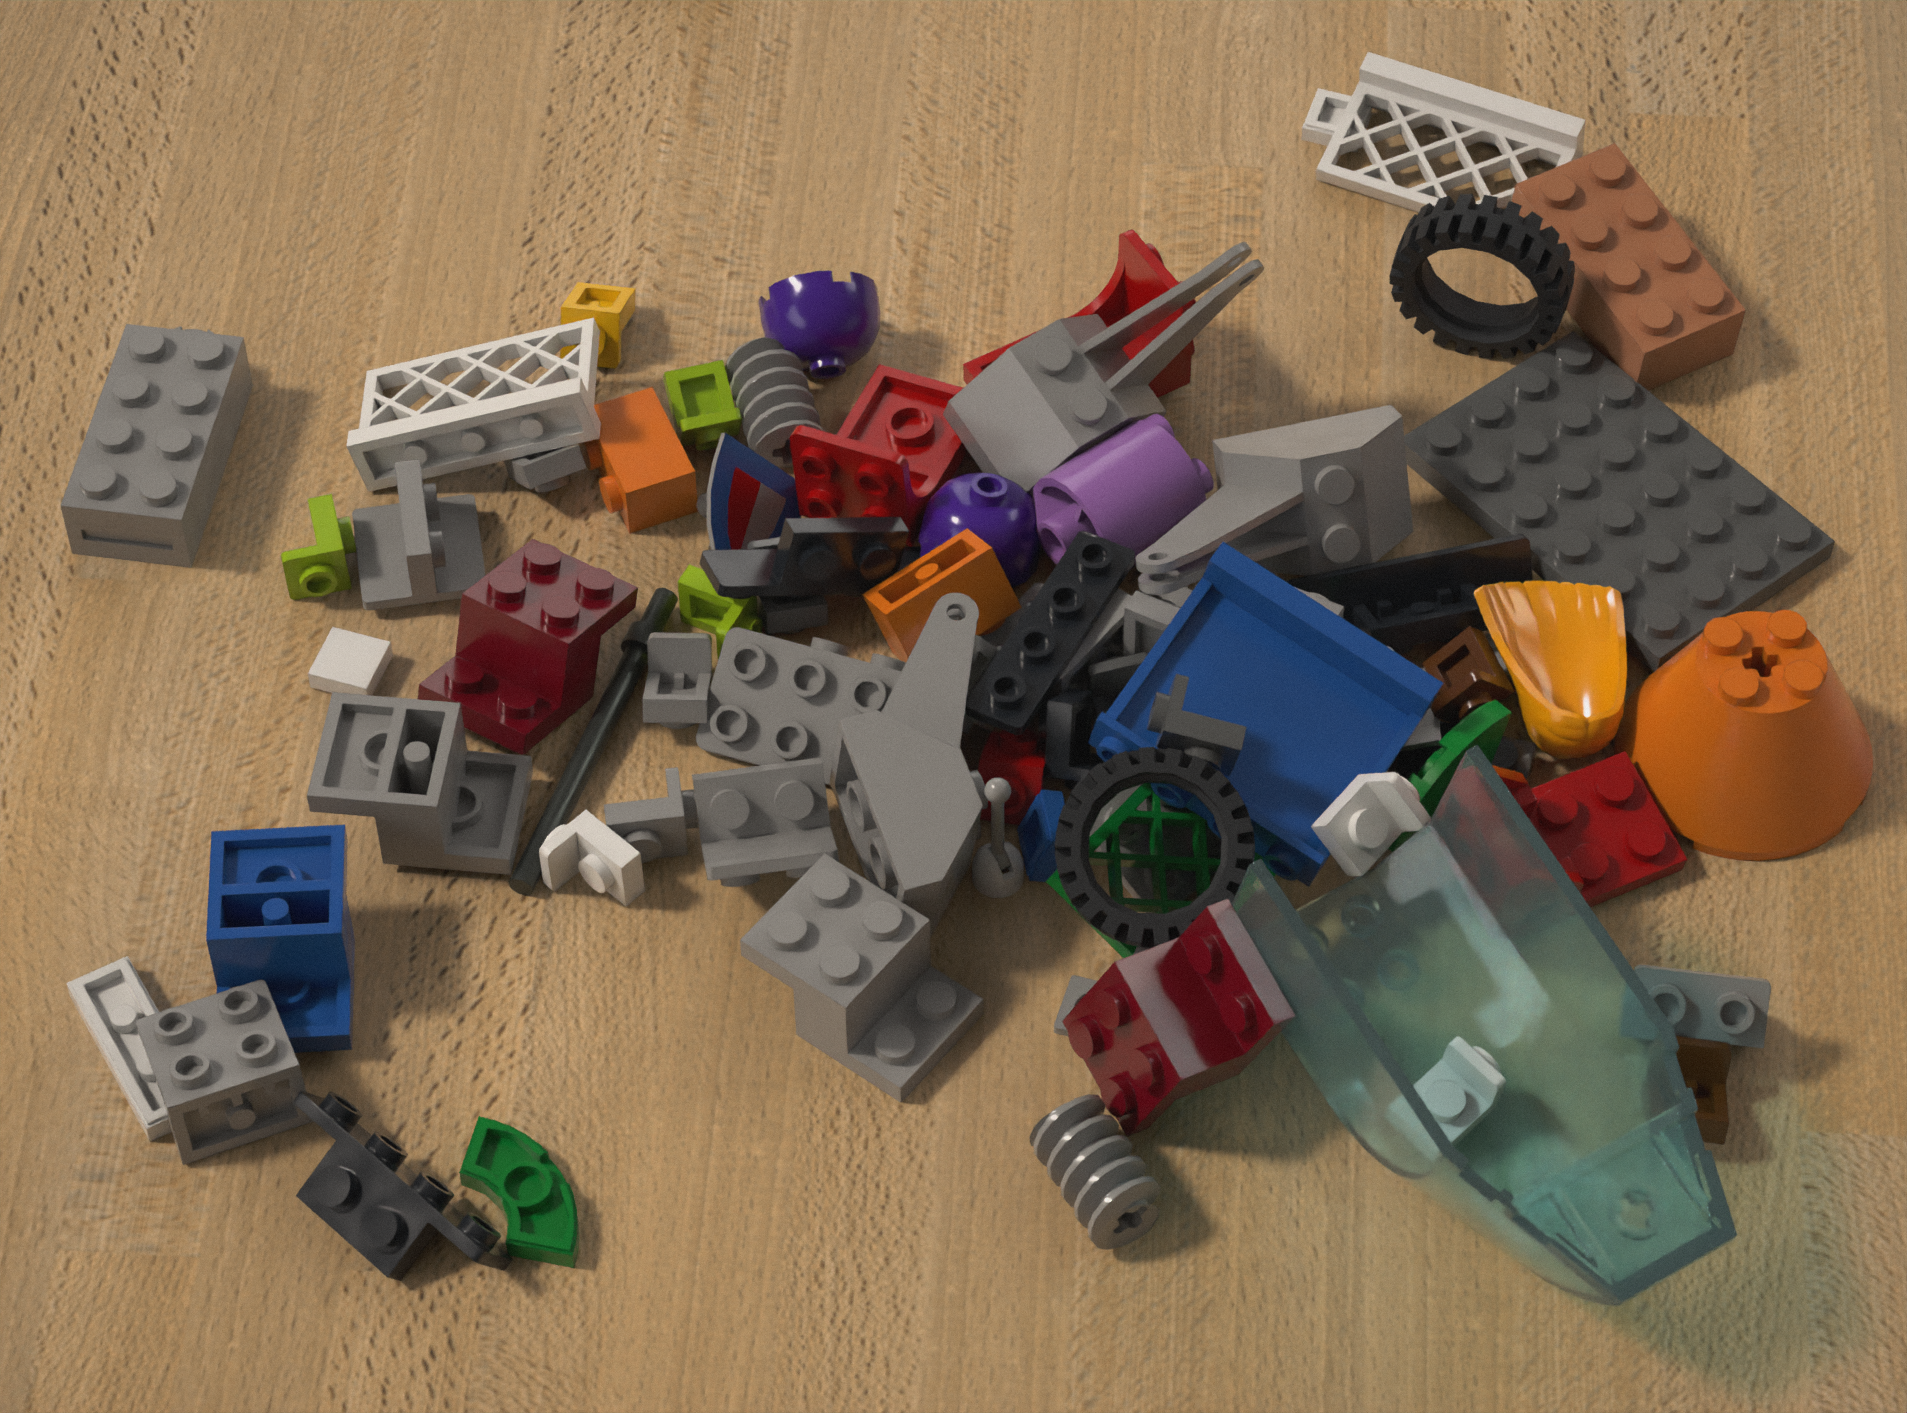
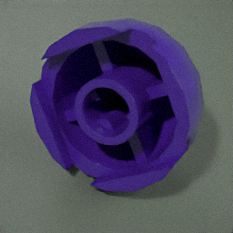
[759,270,880,379]
[919,473,1041,588]

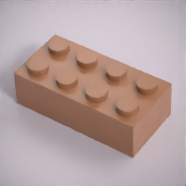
[1512,143,1746,391]

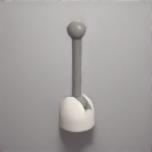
[972,778,1024,898]

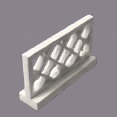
[1316,52,1585,212]
[346,318,601,492]

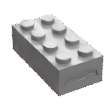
[60,324,253,568]

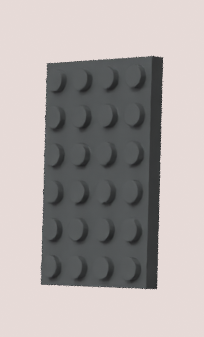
[1404,331,1835,672]

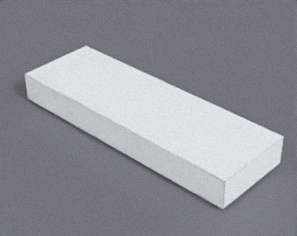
[66,956,172,1142]

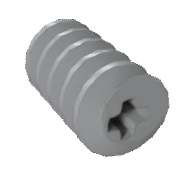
[725,337,824,469]
[1029,1094,1160,1250]

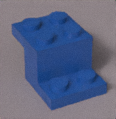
[206,824,355,1053]

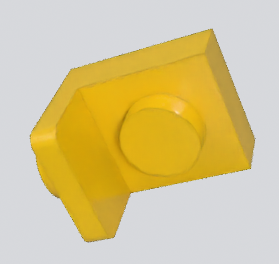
[560,282,636,369]

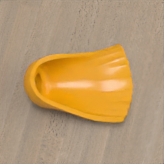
[1474,580,1627,759]

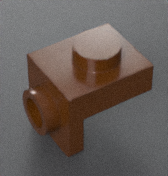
[1422,626,1514,725]
[1653,1035,1732,1145]

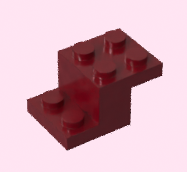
[417,539,638,755]
[1062,899,1296,1137]

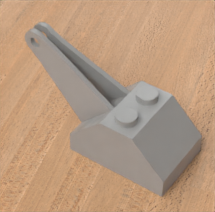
[943,242,1264,498]
[1135,405,1413,595]
[829,593,988,938]

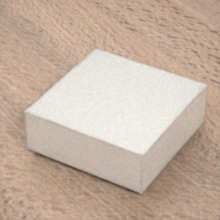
[1301,88,1373,153]
[308,627,393,695]

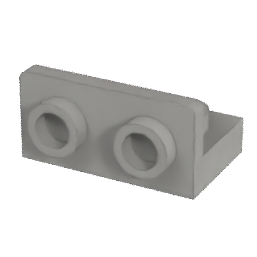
[1625,965,1771,1048]

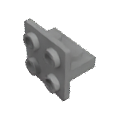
[352,459,485,611]

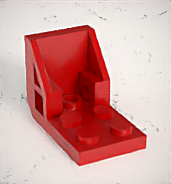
[1432,751,1688,940]

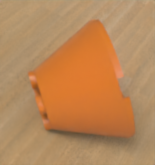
[1614,610,1873,861]

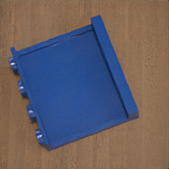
[1088,542,1443,887]

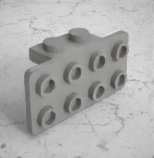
[696,627,968,786]

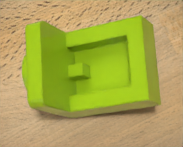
[663,360,742,450]
[281,494,357,600]
[677,564,763,659]

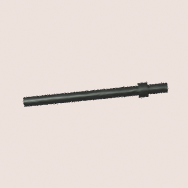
[509,588,678,895]

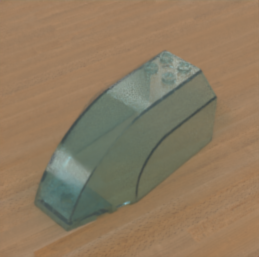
[1232,745,1737,1307]

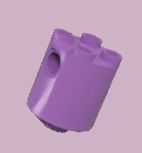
[1033,414,1214,569]

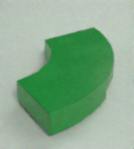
[1388,700,1512,853]
[459,1116,580,1268]

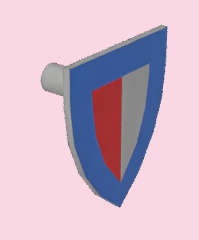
[697,433,801,550]

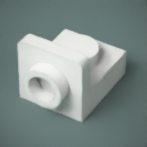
[1311,772,1432,876]
[539,810,645,906]
[1392,1036,1507,1159]

